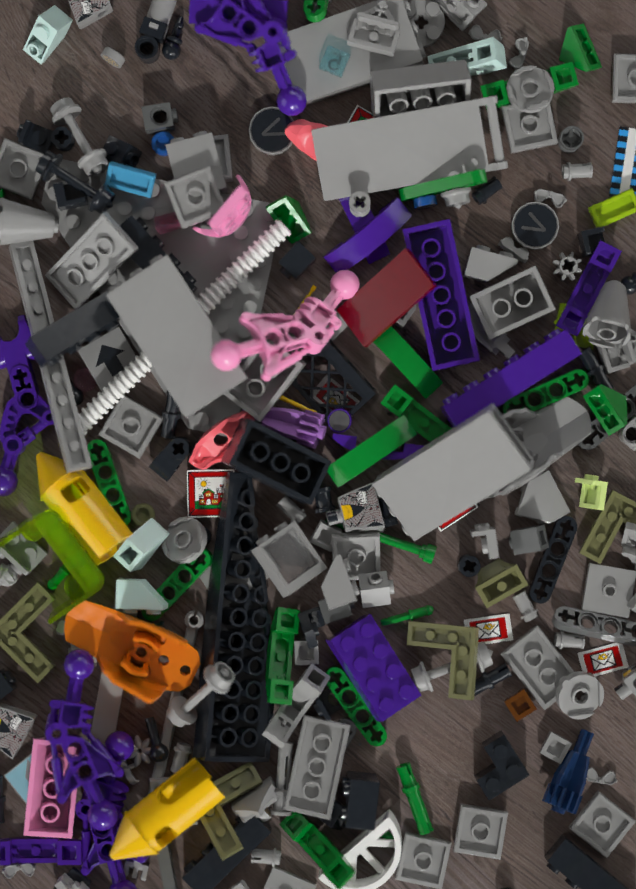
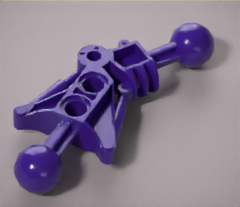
[195,0,307,116]
[44,649,124,831]
[75,731,149,889]

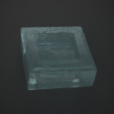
[319,45,351,78]

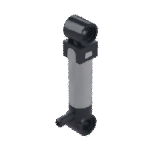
[134,0,177,64]

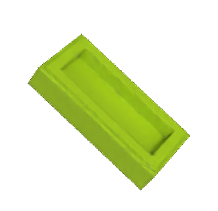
[588,188,636,228]

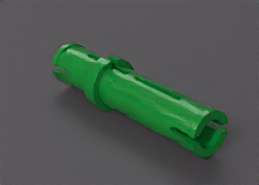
[396,762,434,835]

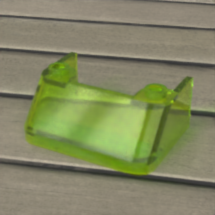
[0,509,105,625]

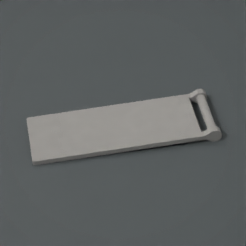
[311,95,508,201]

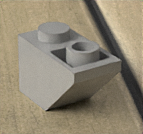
[463,245,518,283]
[321,554,360,610]

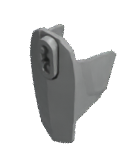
[485,397,591,499]

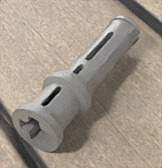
[270,742,294,816]

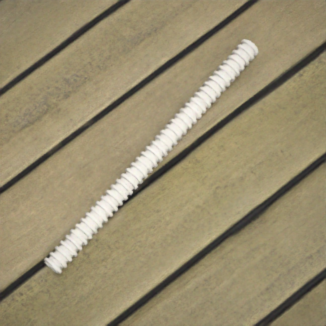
[79,219,291,435]

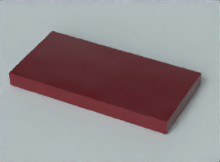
[337,248,437,347]

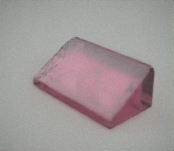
[154,211,203,235]

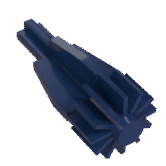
[542,729,594,815]

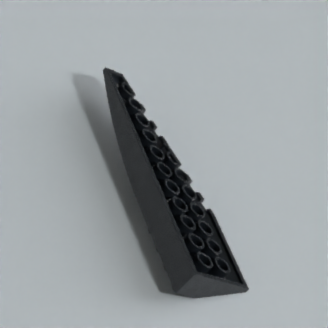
[193,472,274,762]

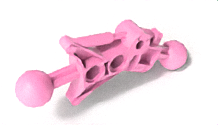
[211,270,360,381]

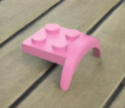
[192,174,252,238]

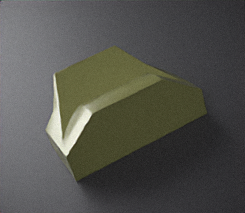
[475,558,528,608]

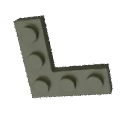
[578,490,636,564]
[0,582,56,683]
[407,621,479,700]
[200,762,263,861]

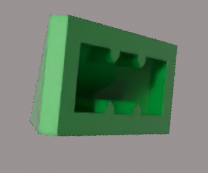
[559,24,602,72]
[265,195,312,244]
[583,384,628,436]

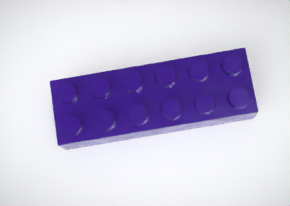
[403,219,480,371]
[440,329,582,428]

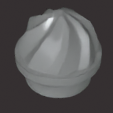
[0,563,18,587]

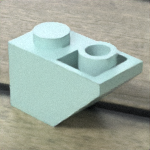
[23,5,73,64]
[113,518,170,572]
[116,578,168,614]

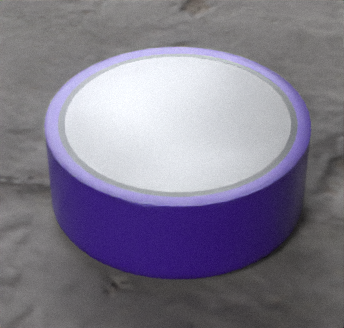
[328,408,352,433]

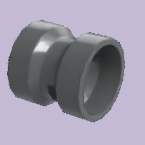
[558,126,584,153]

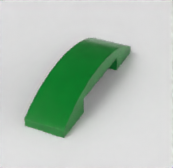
[480,62,579,110]
[373,327,443,399]
[380,384,452,442]
[327,415,417,488]
[266,607,300,705]
[279,812,356,889]

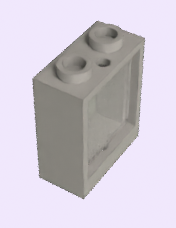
[251,521,327,598]

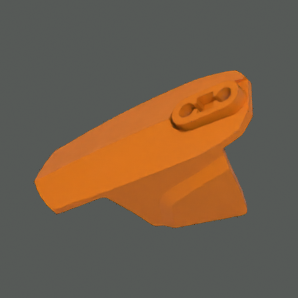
[64,600,200,703]

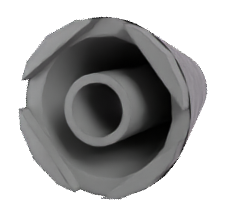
[0,198,59,246]
[583,280,632,348]

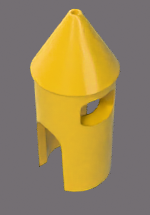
[36,452,133,566]
[109,757,226,860]

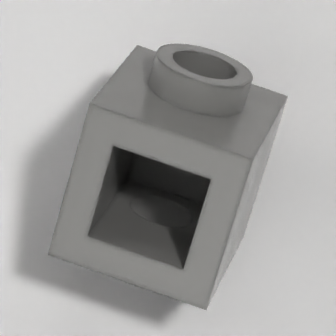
[358,571,395,608]

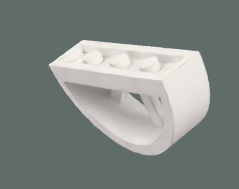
[318,809,402,889]

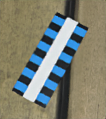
[609,127,636,197]

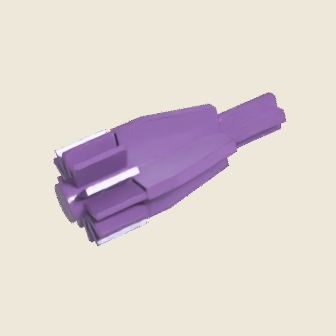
[242,407,327,449]

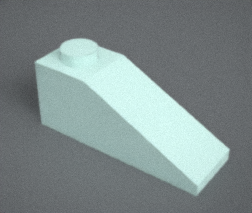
[428,37,507,76]

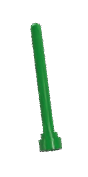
[326,518,437,564]

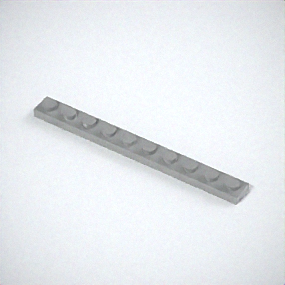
[8,241,92,473]

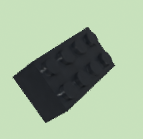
[221,418,332,505]

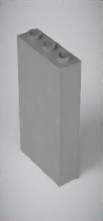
[264,0,426,106]
[106,254,248,418]
[372,403,535,541]

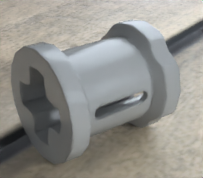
[349,191,371,217]

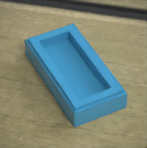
[105,161,157,198]

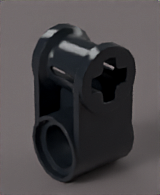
[149,437,191,482]

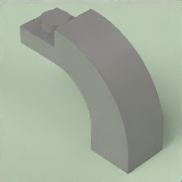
[262,663,331,749]

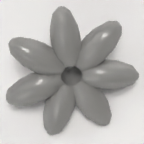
[128,735,151,767]

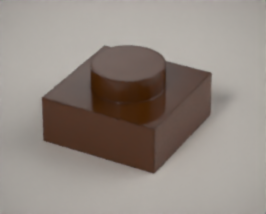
[503,688,537,722]

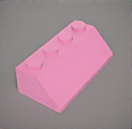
[23,736,81,838]

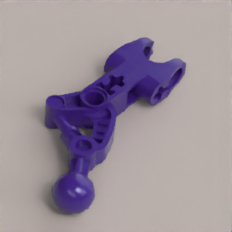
[0,315,54,497]

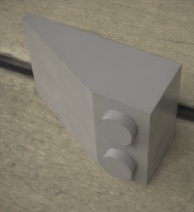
[470,266,556,340]
[224,339,307,422]

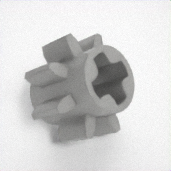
[552,252,582,281]

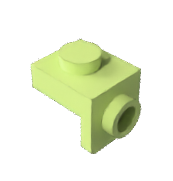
[575,474,608,511]

